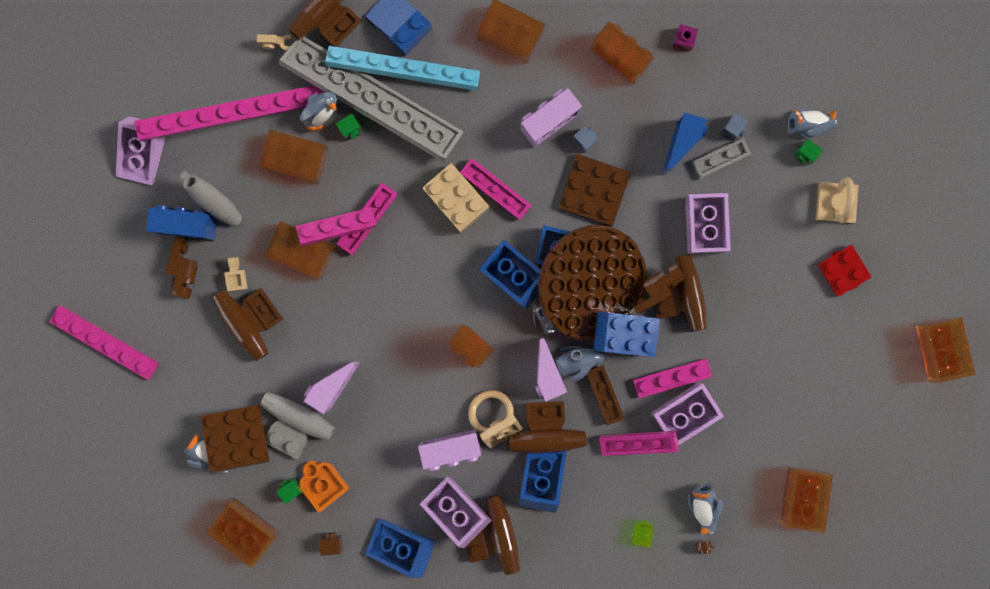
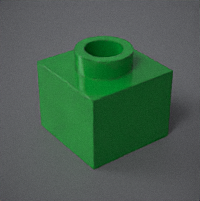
[336,114,362,140]
[794,139,823,165]
[277,478,303,505]

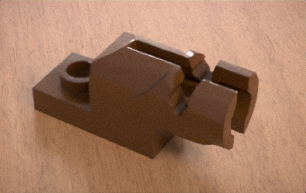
[165,236,198,299]
[633,263,685,315]

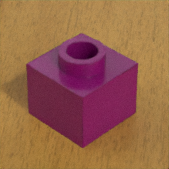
[673,24,698,51]

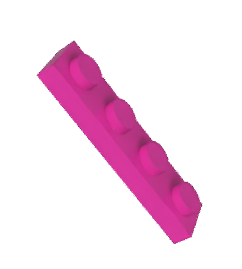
[460,158,532,221]
[337,183,398,256]
[296,208,377,246]
[633,358,712,398]
[599,431,679,456]

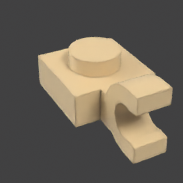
[257,34,292,51]
[224,257,248,292]

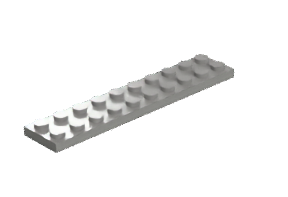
[279,37,463,162]

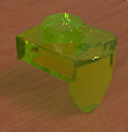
[631,519,654,549]

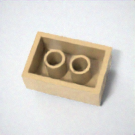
[422,163,490,233]

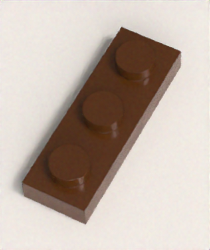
[586,365,625,426]

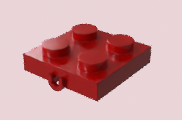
[817,244,872,297]

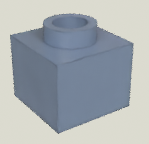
[721,113,748,140]
[572,125,598,152]

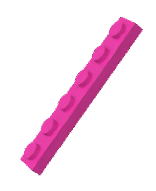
[49,305,160,380]

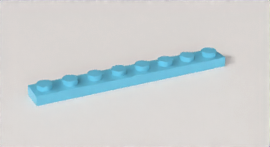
[325,46,480,91]

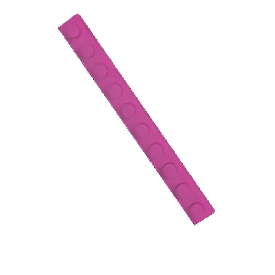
[134,86,325,142]

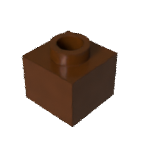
[320,532,343,556]

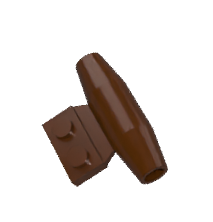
[288,0,362,47]
[654,254,707,332]
[212,288,284,362]
[508,401,587,454]
[466,495,520,575]

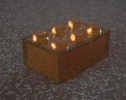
[476,0,545,64]
[591,22,654,85]
[259,129,329,184]
[264,221,336,280]
[915,317,976,383]
[448,324,494,368]
[780,466,833,533]
[206,498,280,568]

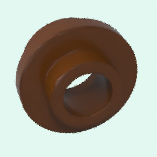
[694,541,714,555]

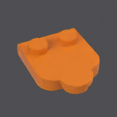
[300,460,351,513]

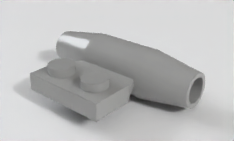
[180,171,242,227]
[260,392,335,459]

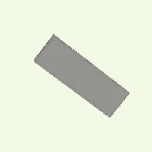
[691,137,751,179]

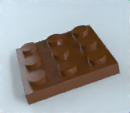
[558,154,631,227]
[201,405,270,474]

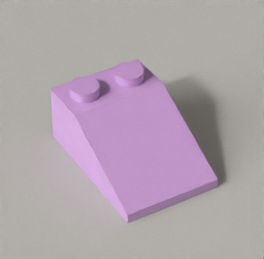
[116,116,165,185]
[535,337,567,401]
[304,361,360,414]

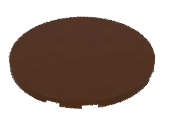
[538,225,647,340]

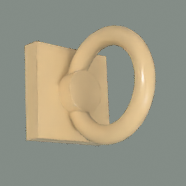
[816,177,859,224]
[468,390,523,449]

